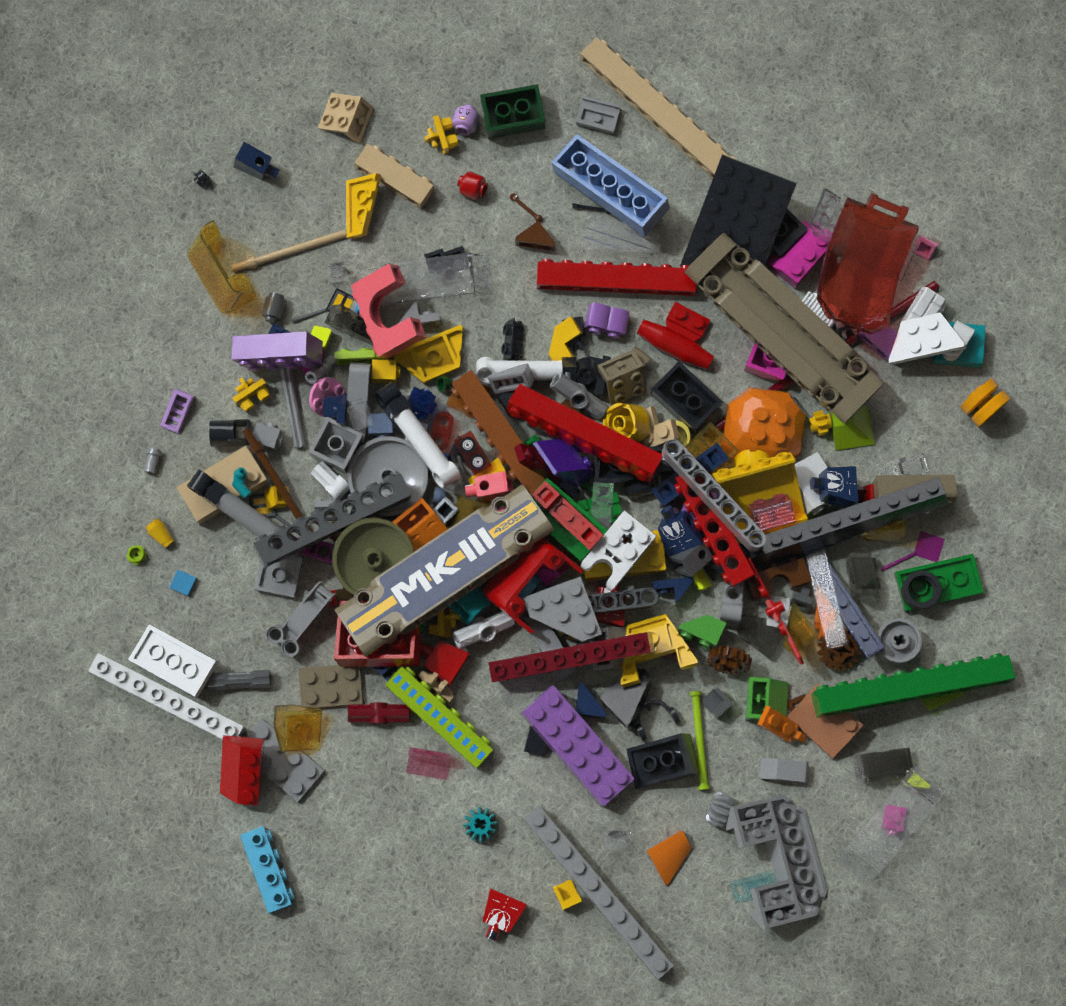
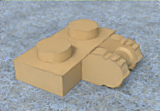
[417,670,454,706]

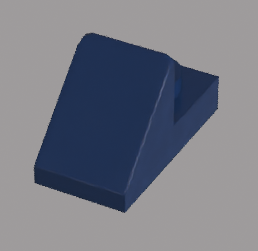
[323,394,348,424]
[652,577,694,605]

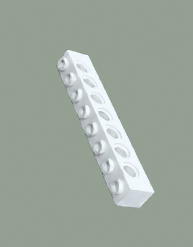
[89,653,246,740]

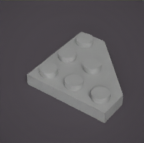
[523,577,602,642]

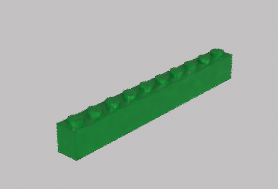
[811,653,1015,718]

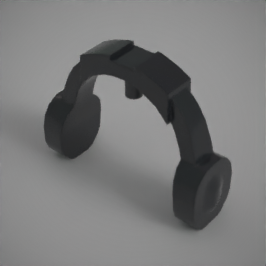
[635,698,680,741]

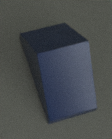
[575,682,607,719]

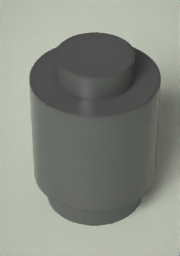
[262,292,285,323]

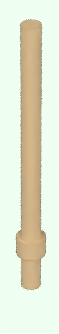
[232,230,347,272]

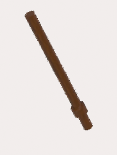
[243,428,312,532]

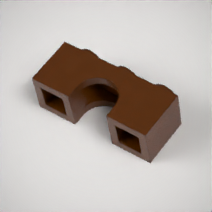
[746,556,811,601]

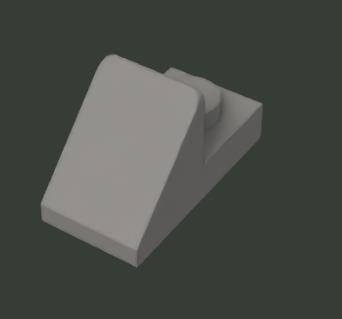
[400,300,440,327]

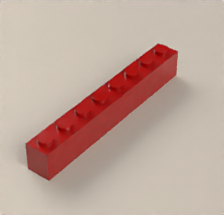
[536,259,696,296]
[507,383,663,483]

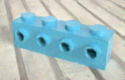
[240,826,295,914]

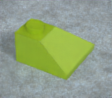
[828,405,875,451]

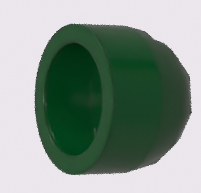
[437,376,453,392]

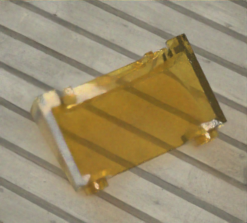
[187,220,258,315]

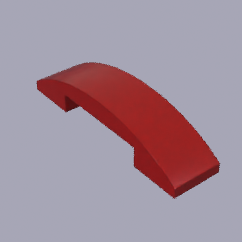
[532,481,604,550]

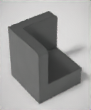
[701,686,733,719]

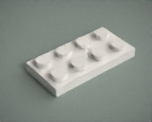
[128,625,218,698]

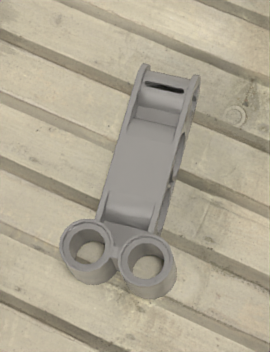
[720,546,748,628]
[266,581,336,657]

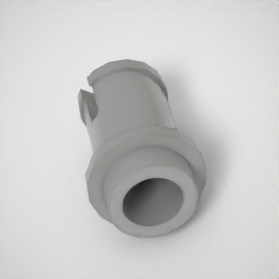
[144,448,162,474]

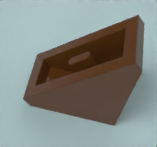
[515,221,555,251]

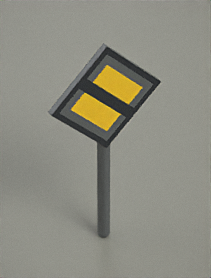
[291,288,355,323]
[249,493,300,536]

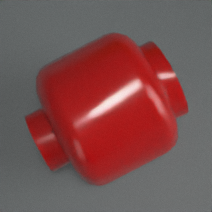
[457,171,488,200]

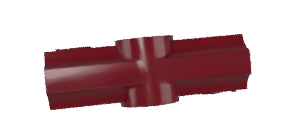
[348,702,410,724]

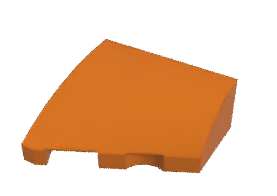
[646,830,692,885]

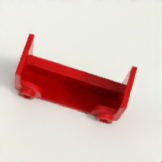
[482,537,583,634]

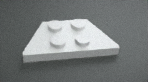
[889,313,966,365]

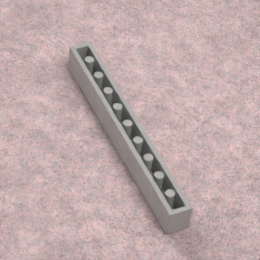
[523,805,674,980]

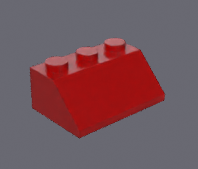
[220,735,264,806]

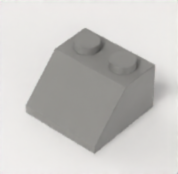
[309,417,363,474]

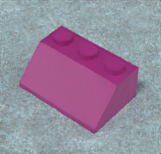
[765,221,835,289]
[744,343,786,380]

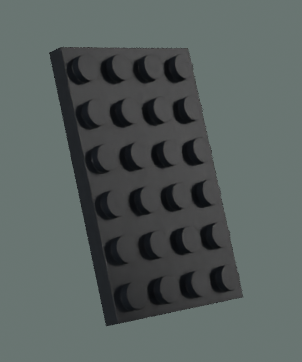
[680,154,797,266]

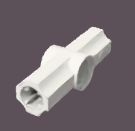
[452,612,515,649]

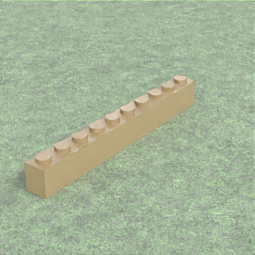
[580,37,737,179]

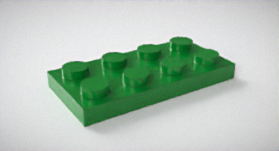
[531,478,608,562]
[894,554,984,612]

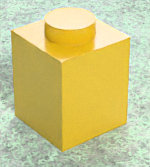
[372,360,401,384]

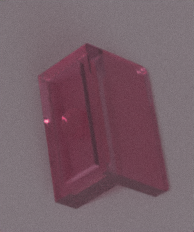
[406,747,450,779]

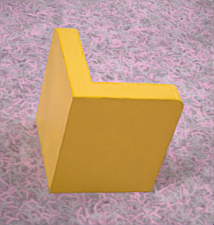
[552,880,582,910]

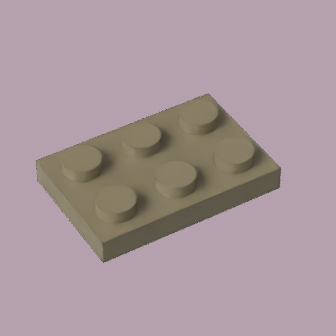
[298,665,363,710]

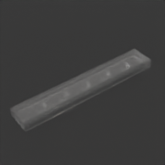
[805,546,847,649]

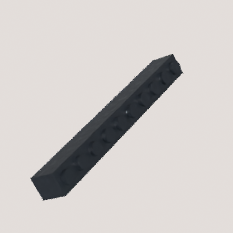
[747,477,948,569]

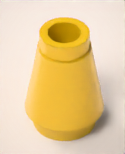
[145,518,174,548]

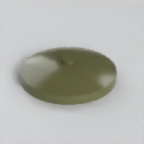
[332,518,414,599]

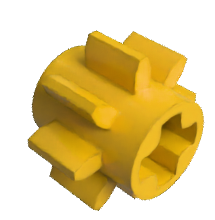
[809,410,832,436]

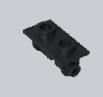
[501,318,524,361]

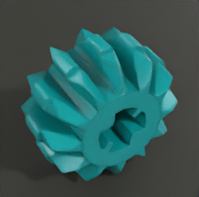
[463,807,498,842]

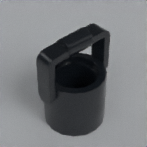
[209,419,253,447]

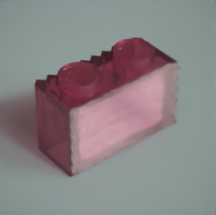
[748,494,796,531]

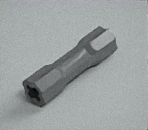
[208,670,271,691]

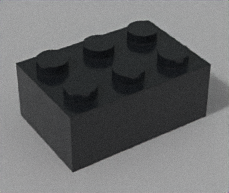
[650,361,723,435]

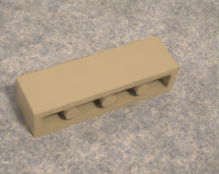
[354,144,434,209]

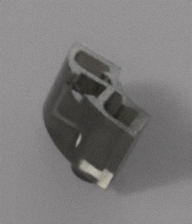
[853,748,914,783]

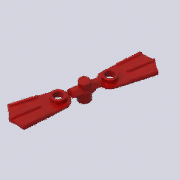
[746,556,804,665]

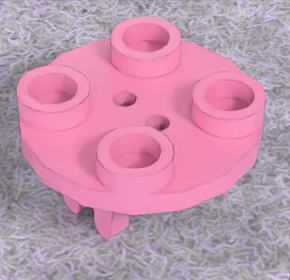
[309,377,345,416]

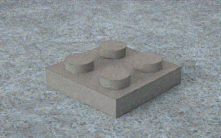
[254,556,303,599]

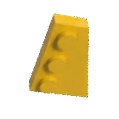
[346,173,381,239]

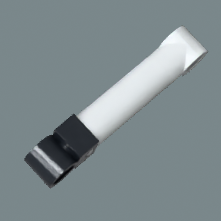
[476,357,596,394]
[374,382,460,489]

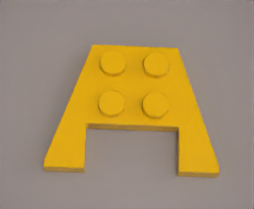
[621,614,699,688]

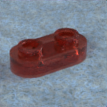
[430,411,454,451]

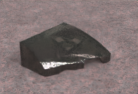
[737,614,780,661]

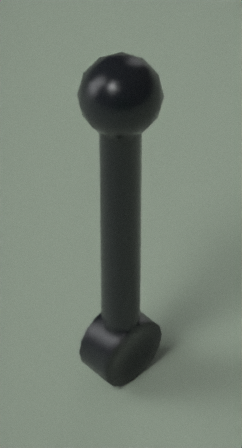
[572,203,611,215]

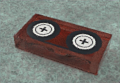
[453,430,491,476]

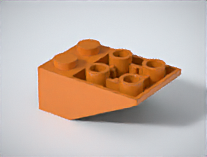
[393,498,448,552]

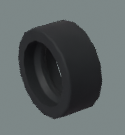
[901,571,942,611]

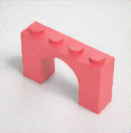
[351,263,426,359]

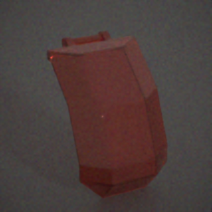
[817,193,919,334]

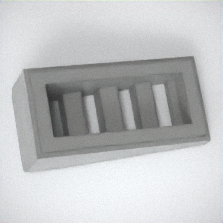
[488,363,534,394]

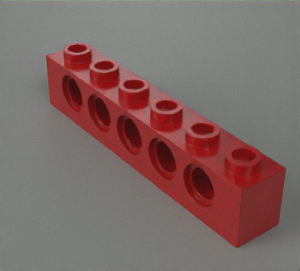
[674,476,755,588]

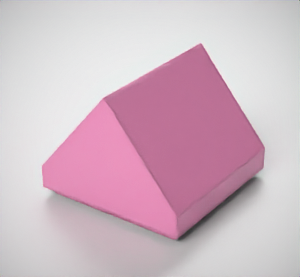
[911,235,938,260]

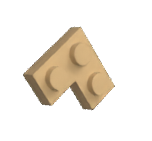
[641,407,679,447]

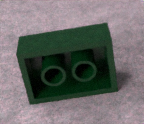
[480,84,546,139]

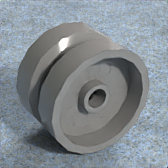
[876,618,922,666]

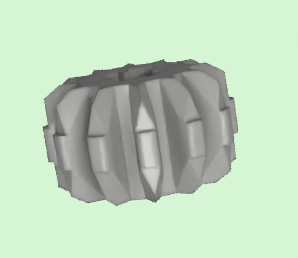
[705,791,734,828]

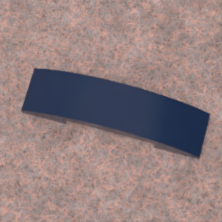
[652,443,729,506]

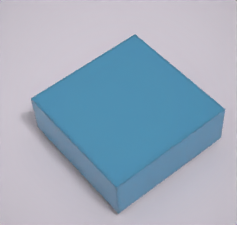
[169,570,197,596]

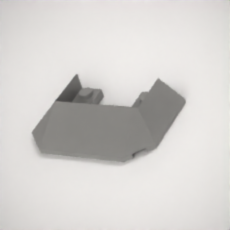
[726,795,827,930]

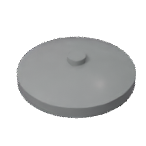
[347,436,428,517]

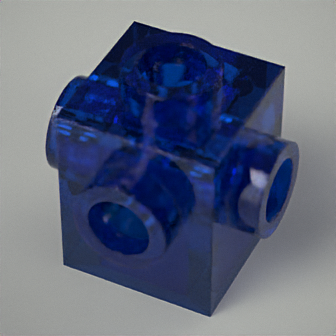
[408,387,437,419]

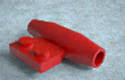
[636,301,714,370]

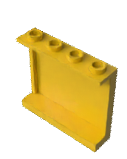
[712,452,808,544]

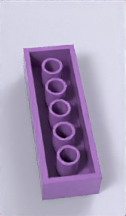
[520,685,634,806]

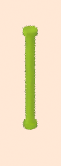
[689,691,711,790]

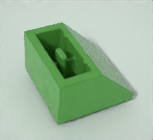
[678,615,726,651]
[745,677,788,721]

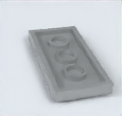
[246,718,324,802]

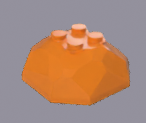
[722,387,806,459]

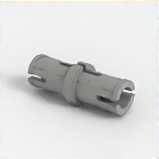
[305,356,336,384]

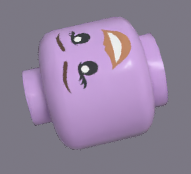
[452,105,480,135]

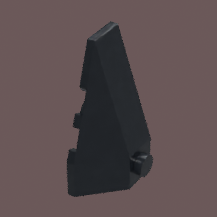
[594,446,677,484]

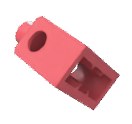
[465,471,514,501]

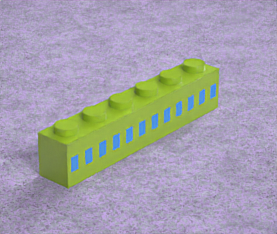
[384,667,493,768]

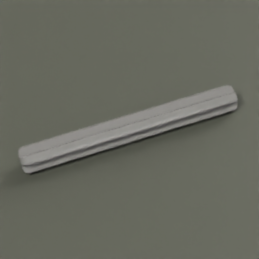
[280,367,305,449]

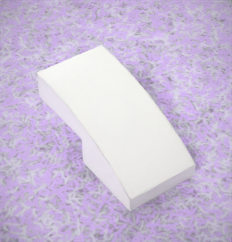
[766,595,790,628]

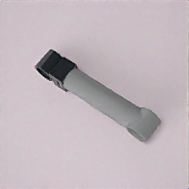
[187,469,298,549]

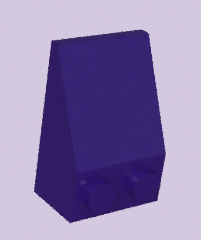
[533,439,595,487]

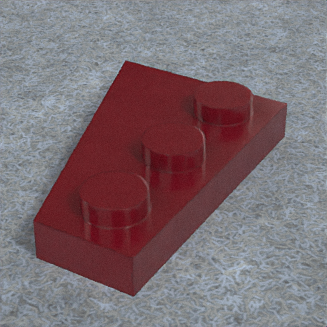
[514,443,562,485]

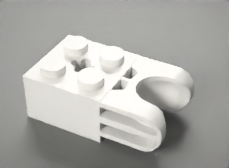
[581,511,656,591]

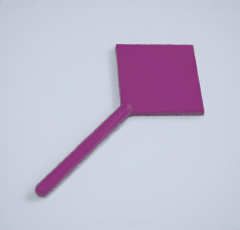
[881,531,945,571]

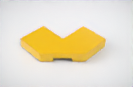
[549,316,582,361]

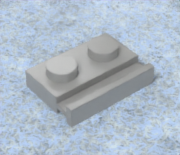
[576,96,621,134]

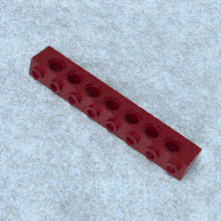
[488,632,655,682]

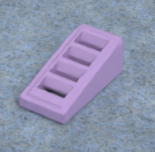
[160,389,195,434]

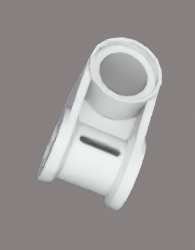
[942,320,975,361]

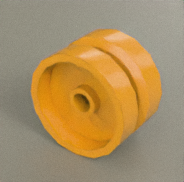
[959,378,1011,428]

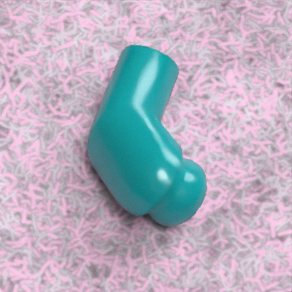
[232,467,252,499]

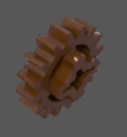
[817,627,862,671]
[707,646,752,675]

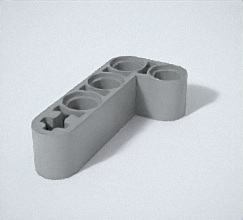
[345,362,372,443]

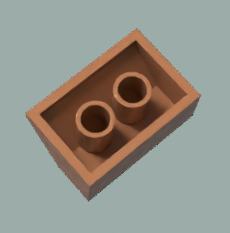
[787,683,863,759]

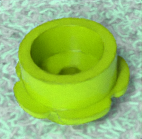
[126,545,147,565]

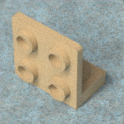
[318,93,374,142]

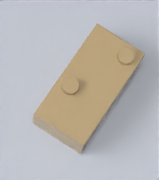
[176,446,268,525]

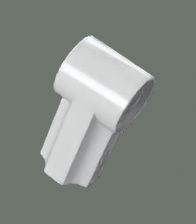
[310,461,350,500]

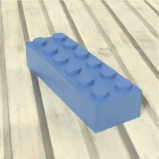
[551,134,670,237]

